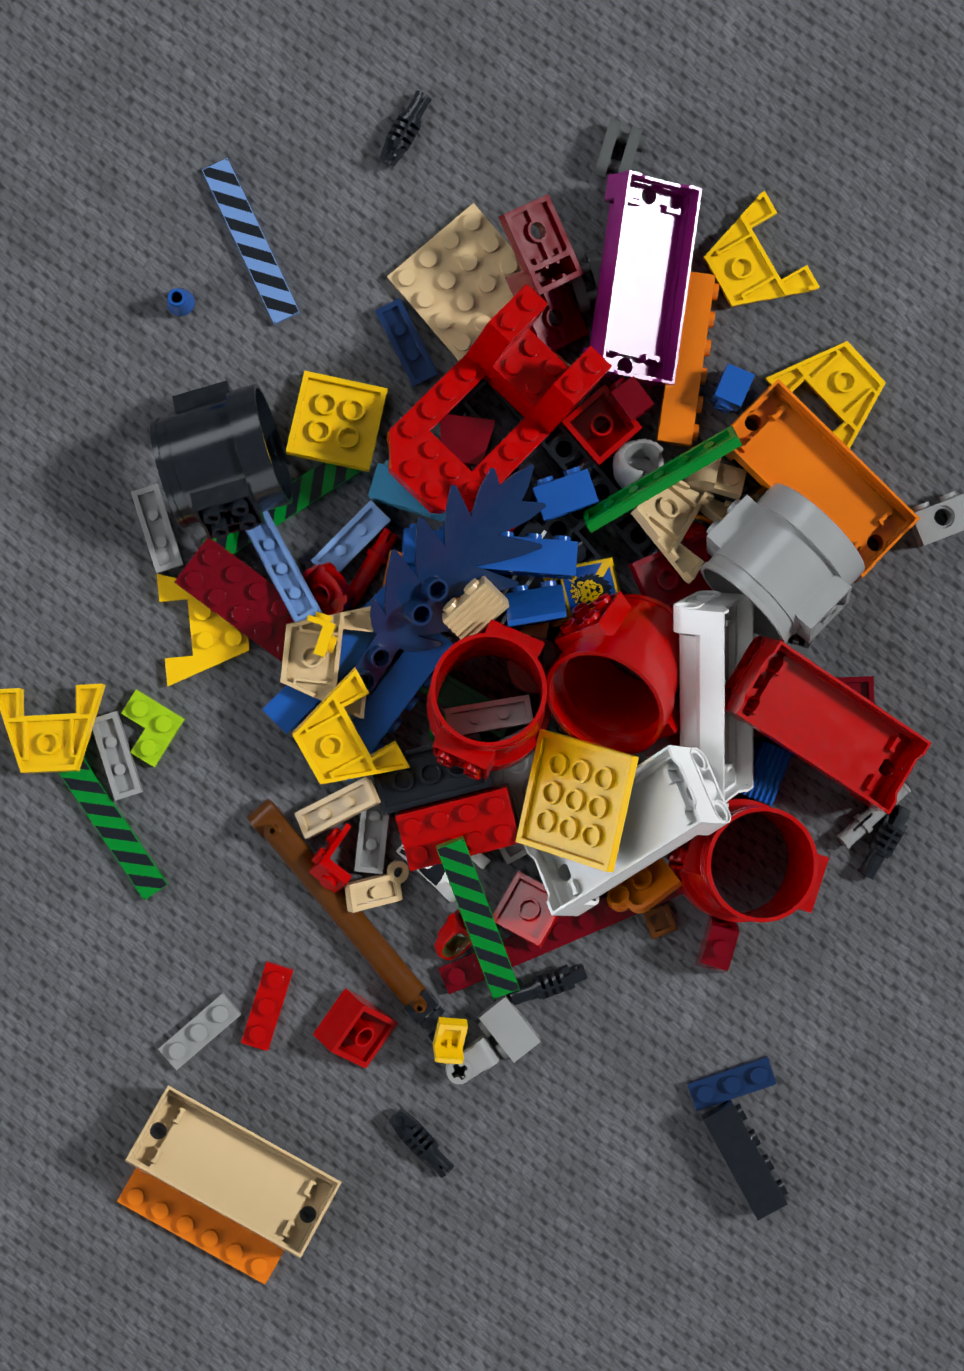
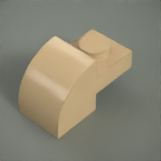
[684,458,747,499]

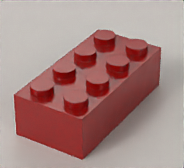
[395,783,519,871]

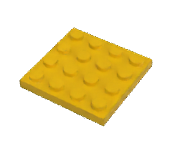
[515,729,639,872]

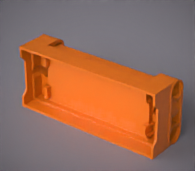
[725,379,920,583]

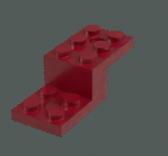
[498,194,589,351]

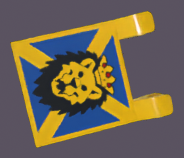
[543,557,620,627]

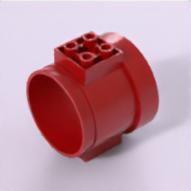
[546,591,680,755]
[427,619,551,780]
[667,798,829,922]

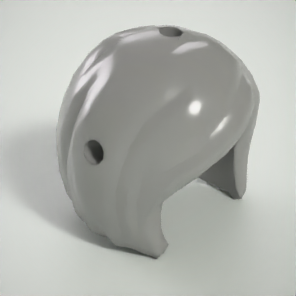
[612,439,664,489]

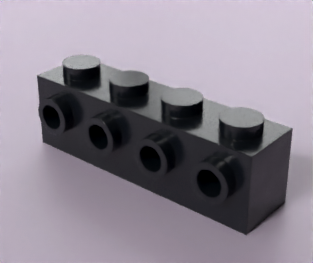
[701,1100,789,1220]

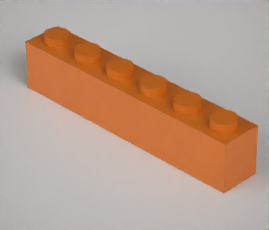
[656,271,719,447]

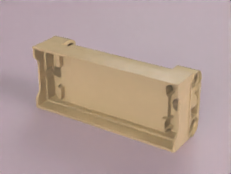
[125,1085,342,1259]

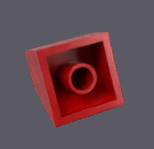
[561,384,643,465]
[313,988,398,1069]

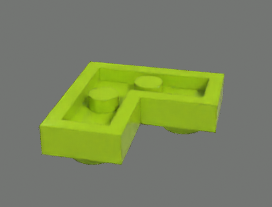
[121,689,185,767]

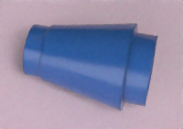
[167,288,195,316]

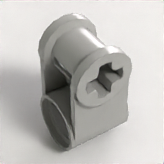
[446,1035,501,1084]

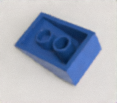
[505,580,568,628]

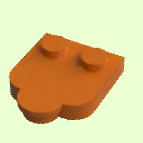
[606,858,682,914]

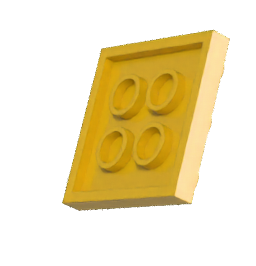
[286,370,388,472]

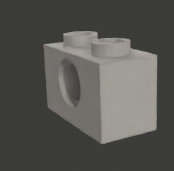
[912,491,964,547]

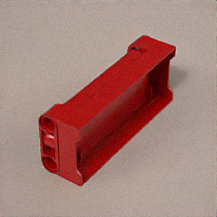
[725,635,932,814]

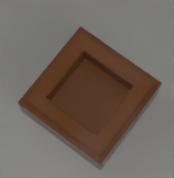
[642,902,678,940]

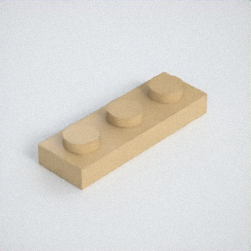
[294,777,381,839]

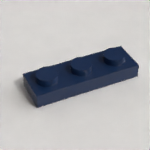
[374,298,438,388]
[687,1056,777,1111]

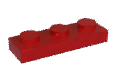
[241,961,294,1051]

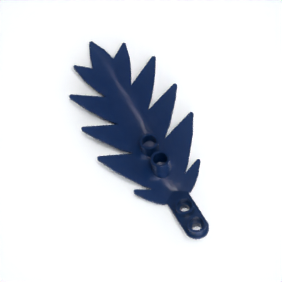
[355,464,546,692]

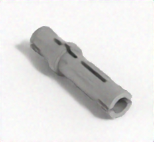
[837,783,911,849]

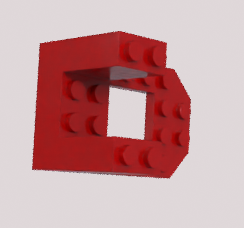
[387,284,612,514]

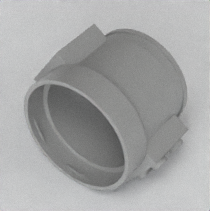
[700,483,865,644]

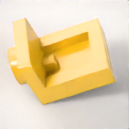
[306,611,338,658]
[433,1017,468,1064]

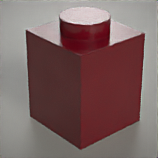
[606,376,654,426]

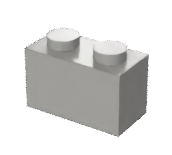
[478,995,541,1063]

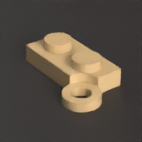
[344,861,409,913]

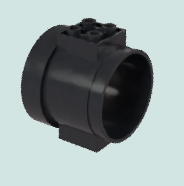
[150,380,293,539]

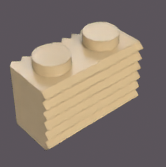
[442,576,509,640]

